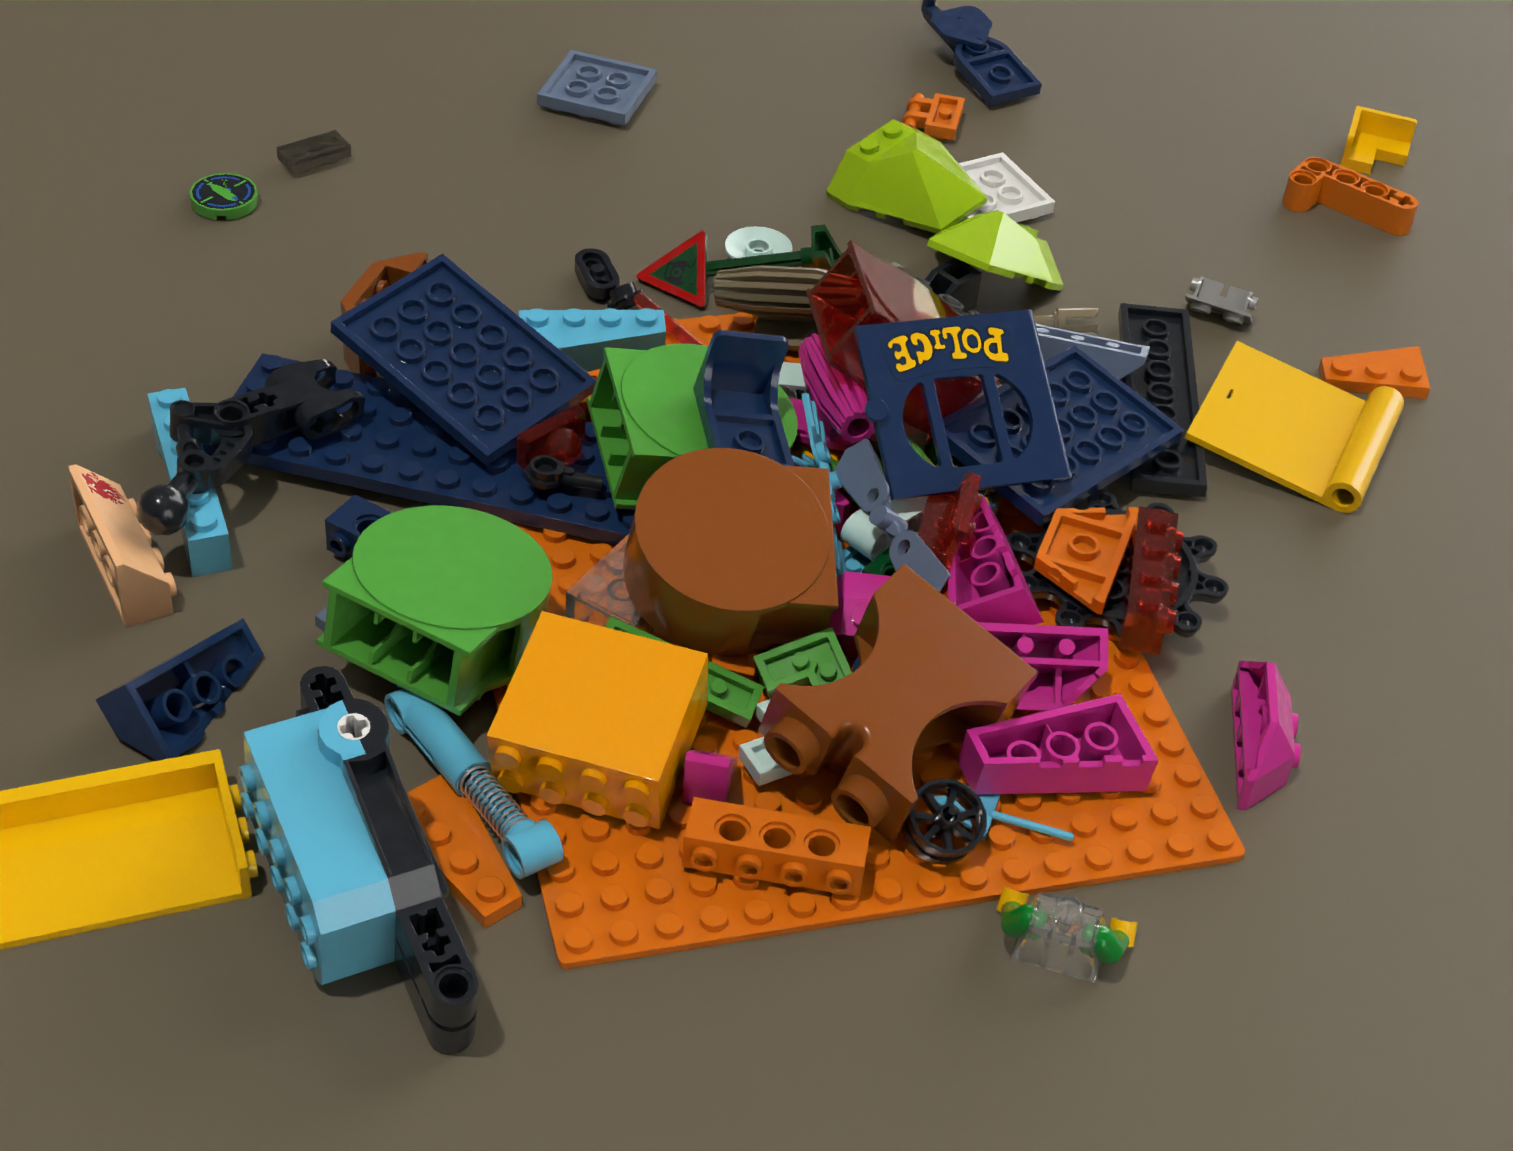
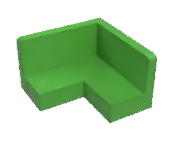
[753,627,852,699]

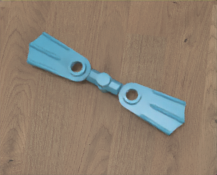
[802,393,846,577]

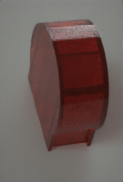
[806,240,999,434]

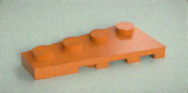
[407,775,522,929]

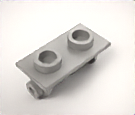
[1185,276,1259,325]

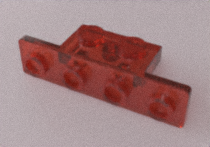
[917,463,983,590]

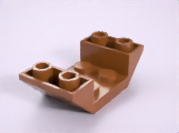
[340,252,428,377]

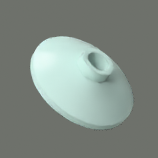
[725,226,793,259]

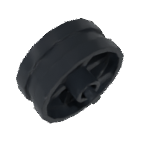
[901,778,987,865]

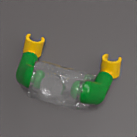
[996,886,1138,983]

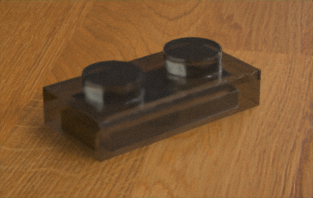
[277,130,351,174]

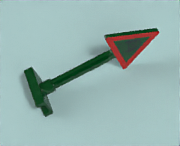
[636,224,841,309]

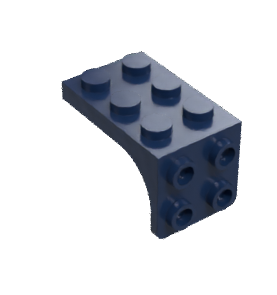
[693,330,794,466]

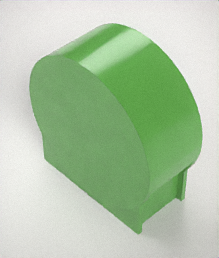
[587,343,798,510]
[316,505,553,716]

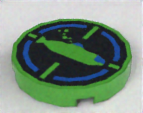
[189,173,258,220]

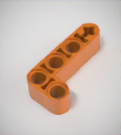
[1282,157,1419,236]

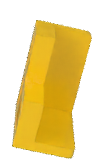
[1340,106,1417,175]

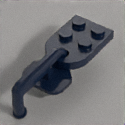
[921,0,1042,106]

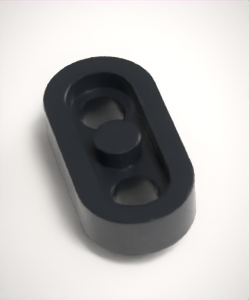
[575,248,620,301]

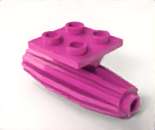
[789,333,875,453]

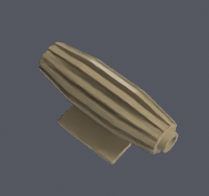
[714,265,868,351]

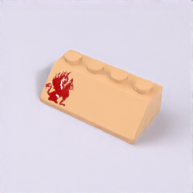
[68,464,177,627]

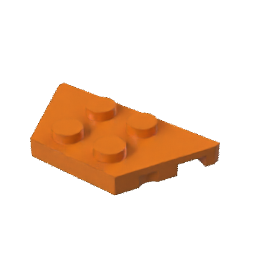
[1034,507,1140,615]

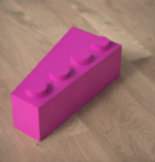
[957,694,1159,795]

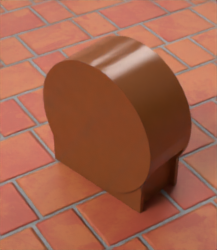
[623,448,839,656]

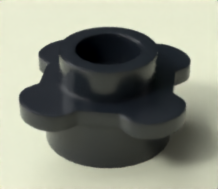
[607,282,645,310]

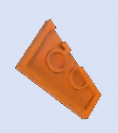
[1318,346,1430,399]

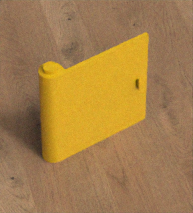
[1184,341,1404,513]

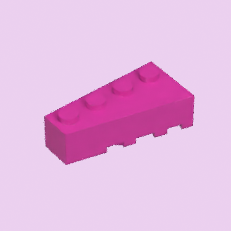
[947,495,1044,625]

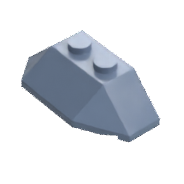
[1036,324,1150,380]

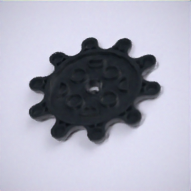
[1007,489,1229,650]

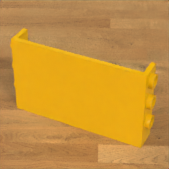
[0,749,258,950]

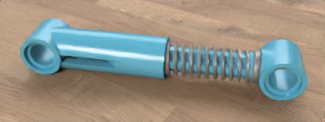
[385,688,564,879]

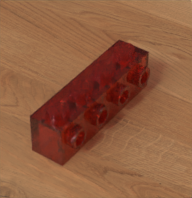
[1118,506,1184,655]

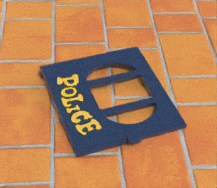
[853,310,1072,501]

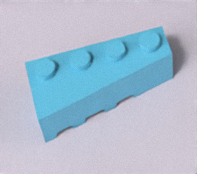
[519,308,666,372]

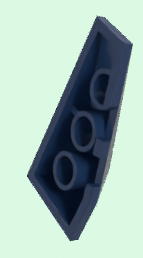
[95,618,264,761]

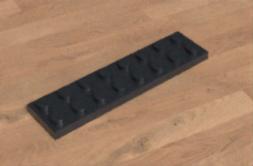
[1118,303,1207,497]

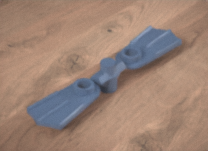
[833,438,951,592]

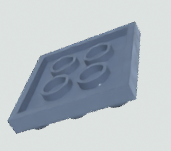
[537,50,657,126]

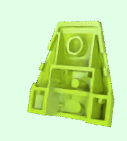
[826,119,987,233]
[926,210,1064,291]

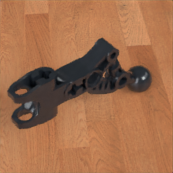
[137,359,365,536]

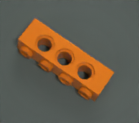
[682,797,871,897]

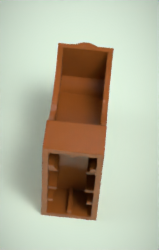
[758,564,1038,843]

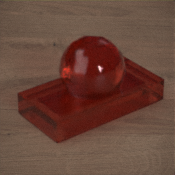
[517,404,586,470]

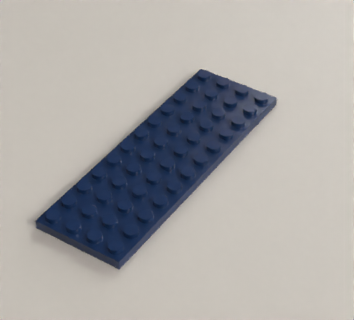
[202,353,635,546]

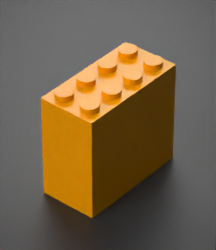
[486,611,708,829]

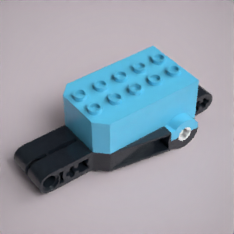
[238,666,479,1054]

